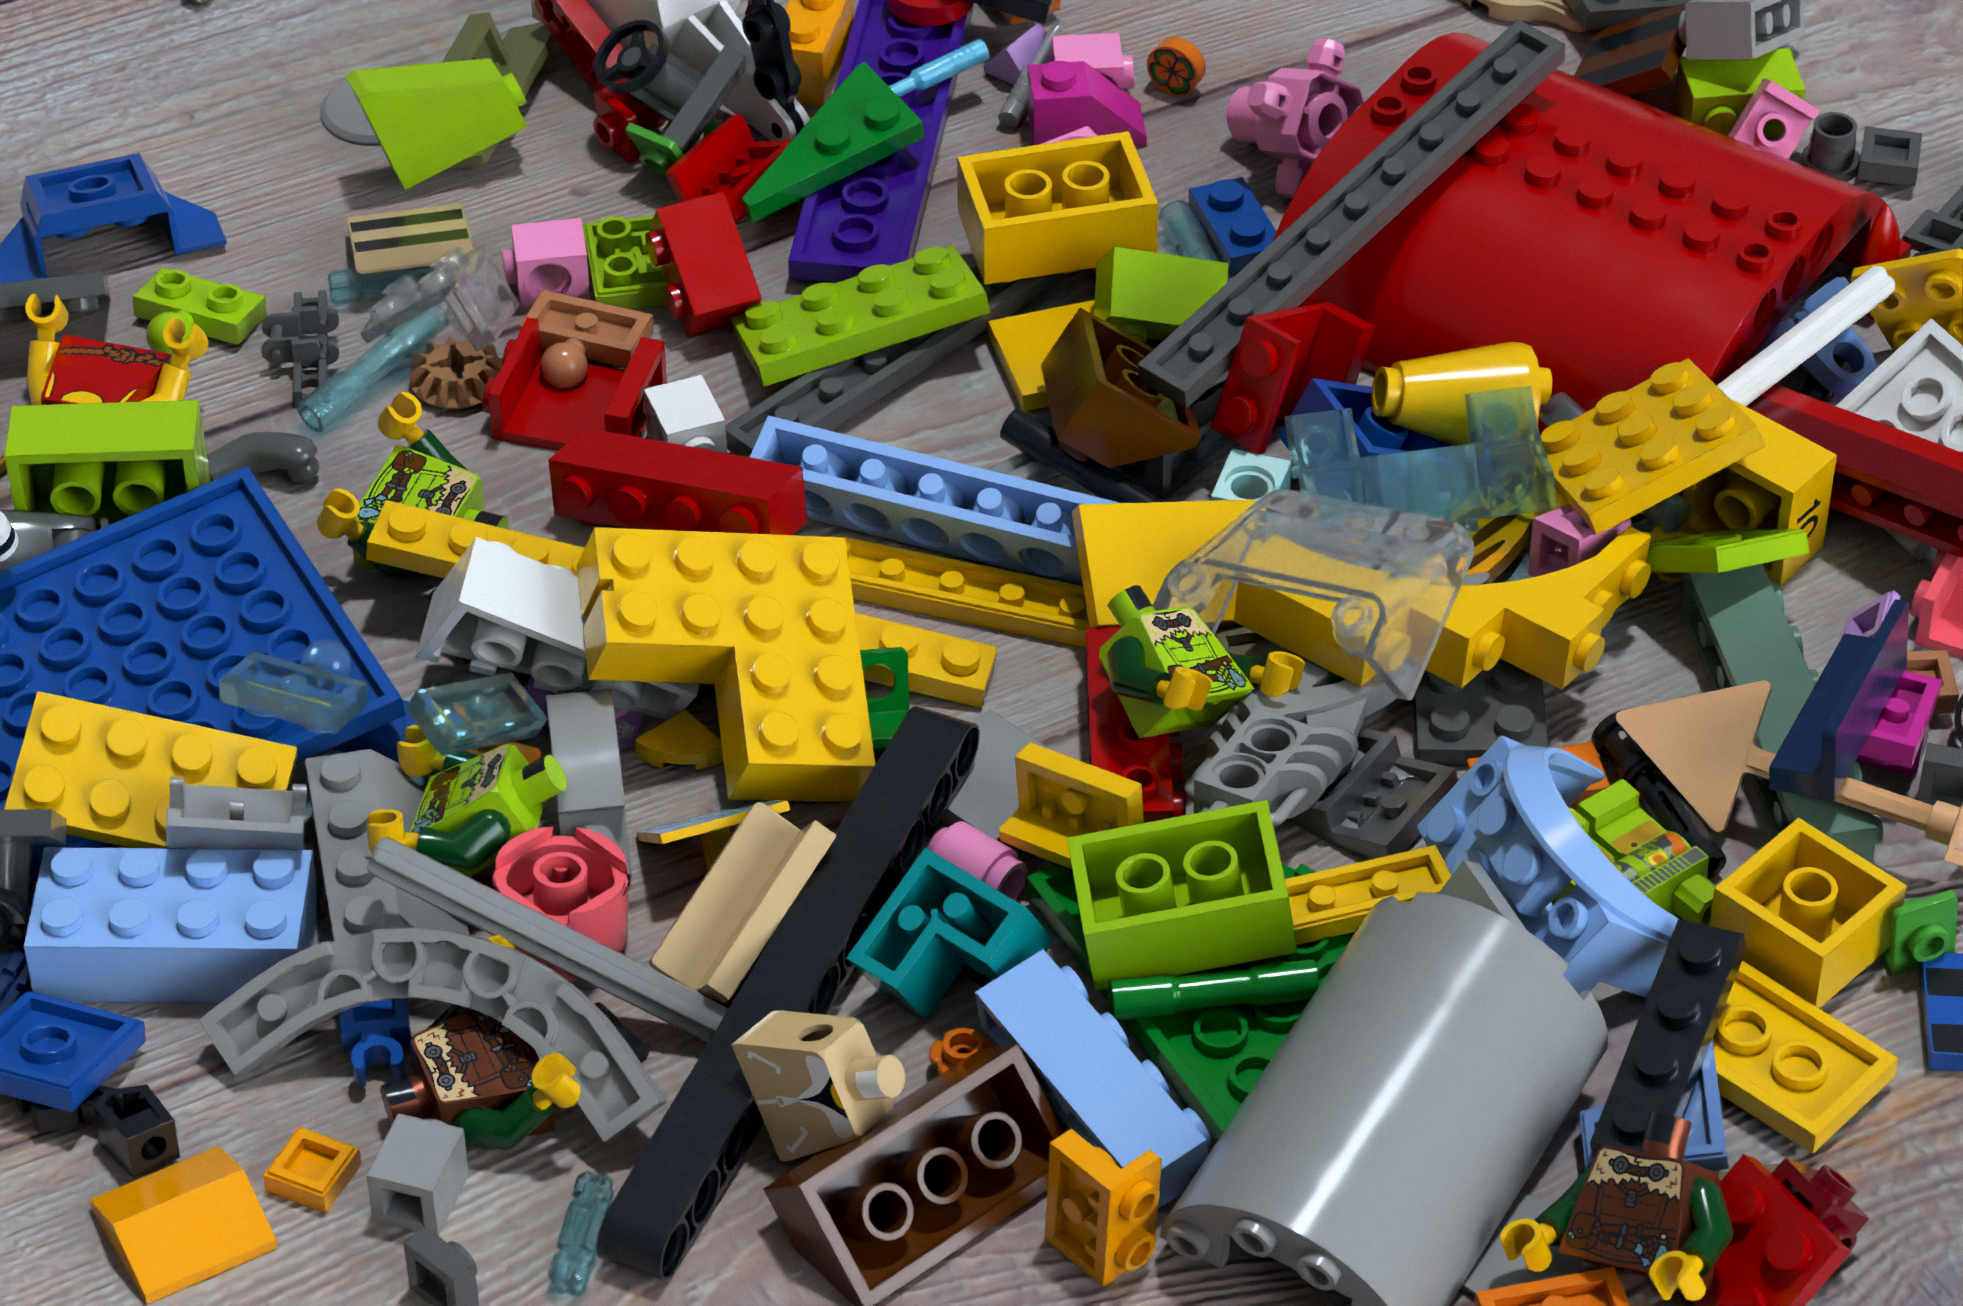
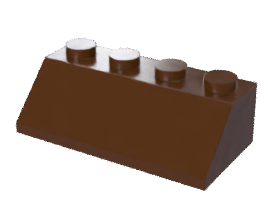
[763,1044,1065,1306]

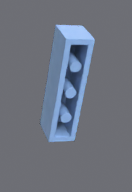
[975,949,1211,1209]

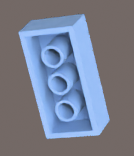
[24,847,320,1003]

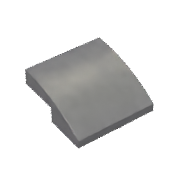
[1289,727,1458,860]

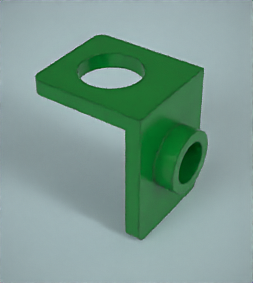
[860,647,910,751]

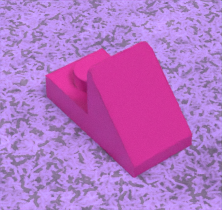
[1856,670,1942,776]

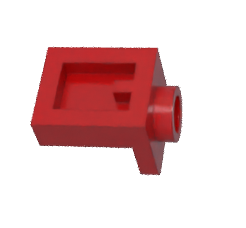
[593,78,666,163]

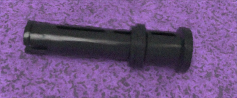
[1591,709,1727,879]

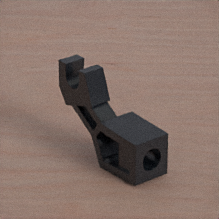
[15,1085,180,1177]

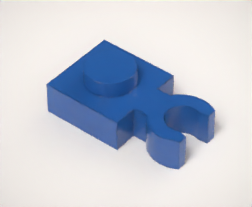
[339,998,411,1087]

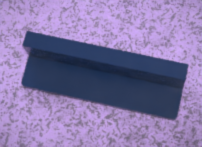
[1769,599,1909,800]

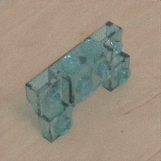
[1285,386,1558,544]

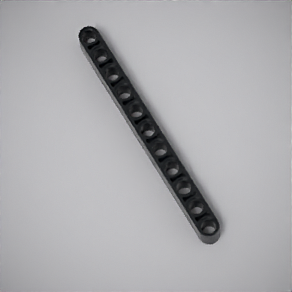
[596,705,980,1281]

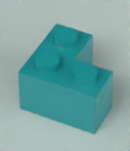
[846,848,1055,1019]

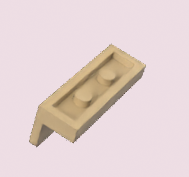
[649,802,837,1004]

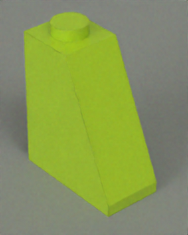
[345,58,527,190]

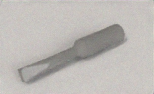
[998,20,1065,128]

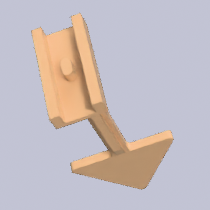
[1616,680,1963,866]

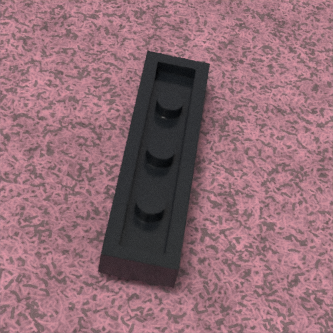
[1590,919,1746,1158]

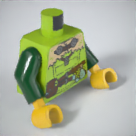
[317,392,508,577]
[1099,585,1305,738]
[367,725,567,877]

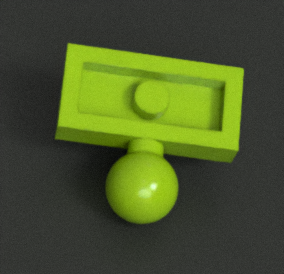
[133,267,267,357]

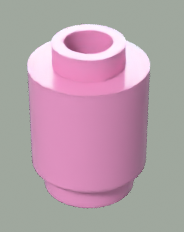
[927,821,1028,901]

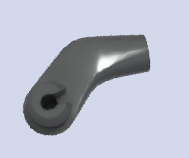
[207,432,319,483]

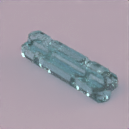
[328,264,445,305]
[548,1171,614,1297]

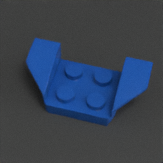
[0,153,227,284]

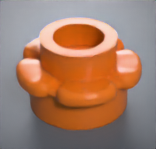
[929,1028,996,1076]

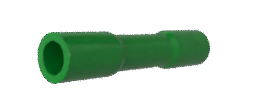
[1109,959,1319,1021]

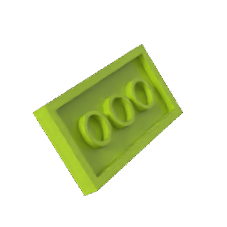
[730,245,991,387]

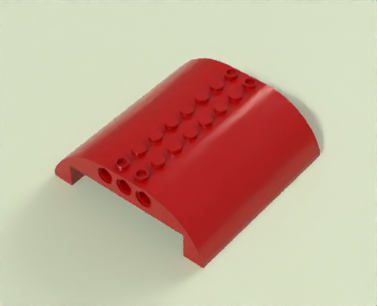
[1272,32,1885,436]

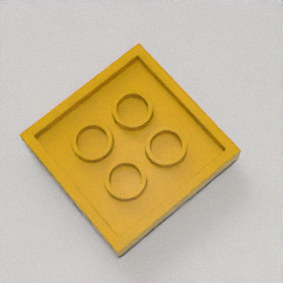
[1525,358,1766,535]

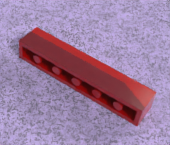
[1746,384,1963,558]

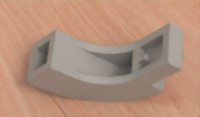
[546,689,631,876]

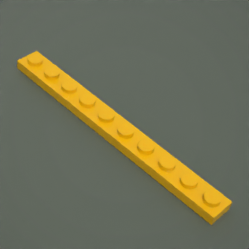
[366,500,998,708]

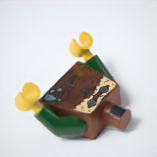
[380,935,581,1150]
[1500,1112,1734,1301]

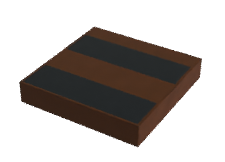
[1574,1,1688,97]

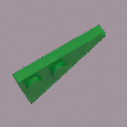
[742,62,924,223]

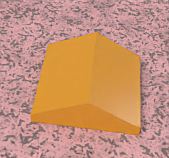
[89,1145,278,1304]

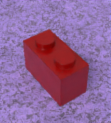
[645,191,762,337]

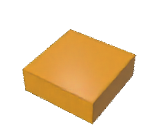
[263,1126,361,1213]

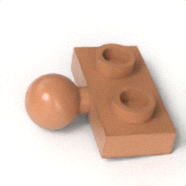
[520,290,654,389]

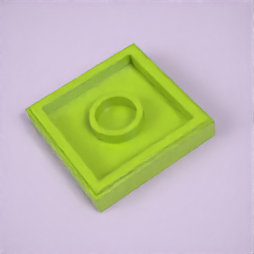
[1646,529,1809,573]

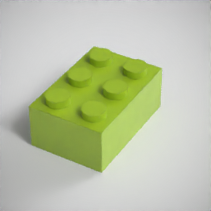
[4,400,211,528]
[1067,800,1298,991]

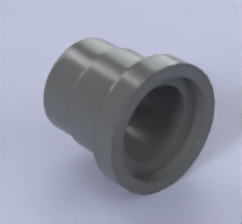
[1801,112,1860,182]

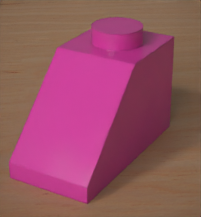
[1027,61,1147,147]

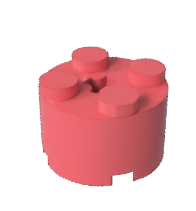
[492,826,628,983]

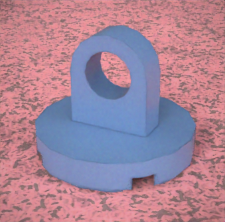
[1755,277,1875,395]

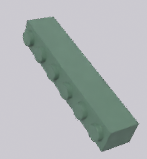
[1681,564,1883,863]

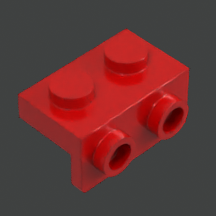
[666,114,792,223]

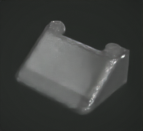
[1153,489,1474,701]

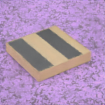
[347,203,474,274]

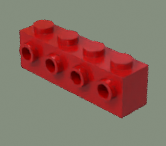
[548,427,807,535]
[1085,627,1186,823]

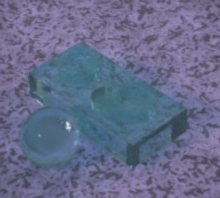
[219,639,367,734]

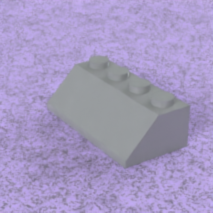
[305,749,469,941]

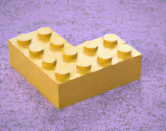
[576,527,875,802]

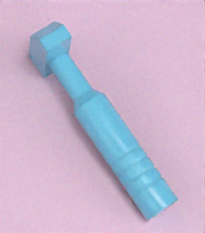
[889,39,989,97]

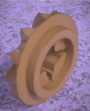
[409,336,503,409]

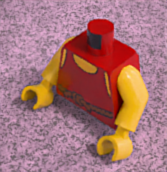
[25,294,208,405]

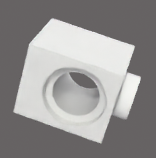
[644,375,727,453]

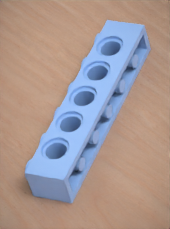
[750,415,1118,586]

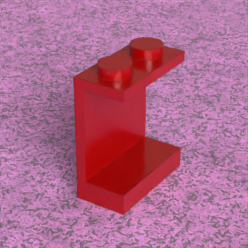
[1210,301,1376,455]
[482,317,667,451]

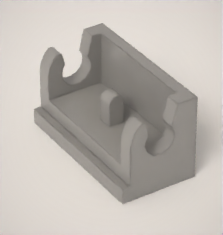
[166,776,307,850]

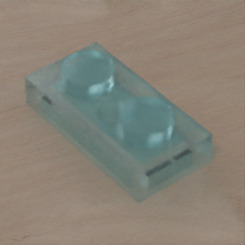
[405,672,548,756]

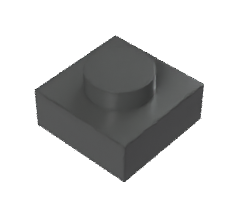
[1858,126,1923,186]
[403,1226,479,1306]

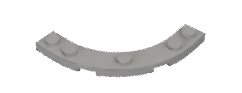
[198,928,667,1143]

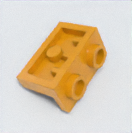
[1044,1129,1162,1287]

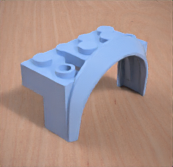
[1416,735,1680,998]

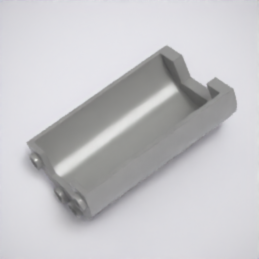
[1160,892,1608,1306]

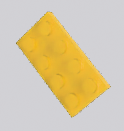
[4,691,297,848]

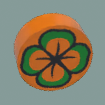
[1147,37,1206,96]

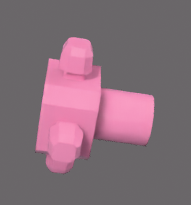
[1226,38,1364,199]

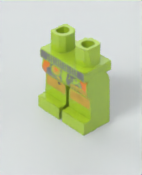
[1551,779,1716,926]

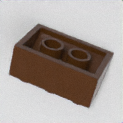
[1041,307,1201,468]

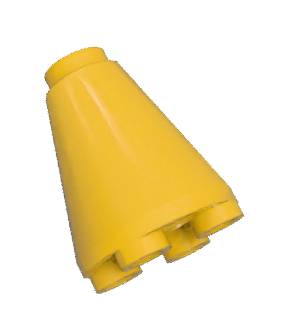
[1371,342,1552,465]

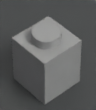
[366,1113,469,1236]

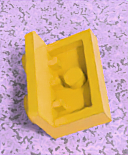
[999,742,1144,869]

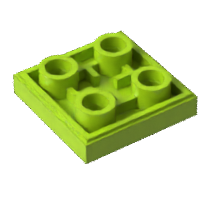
[583,215,668,309]

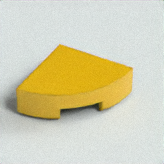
[635,710,724,770]

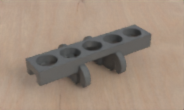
[261,290,339,406]

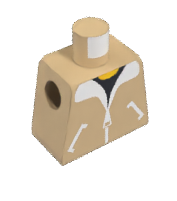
[731,1010,905,1161]

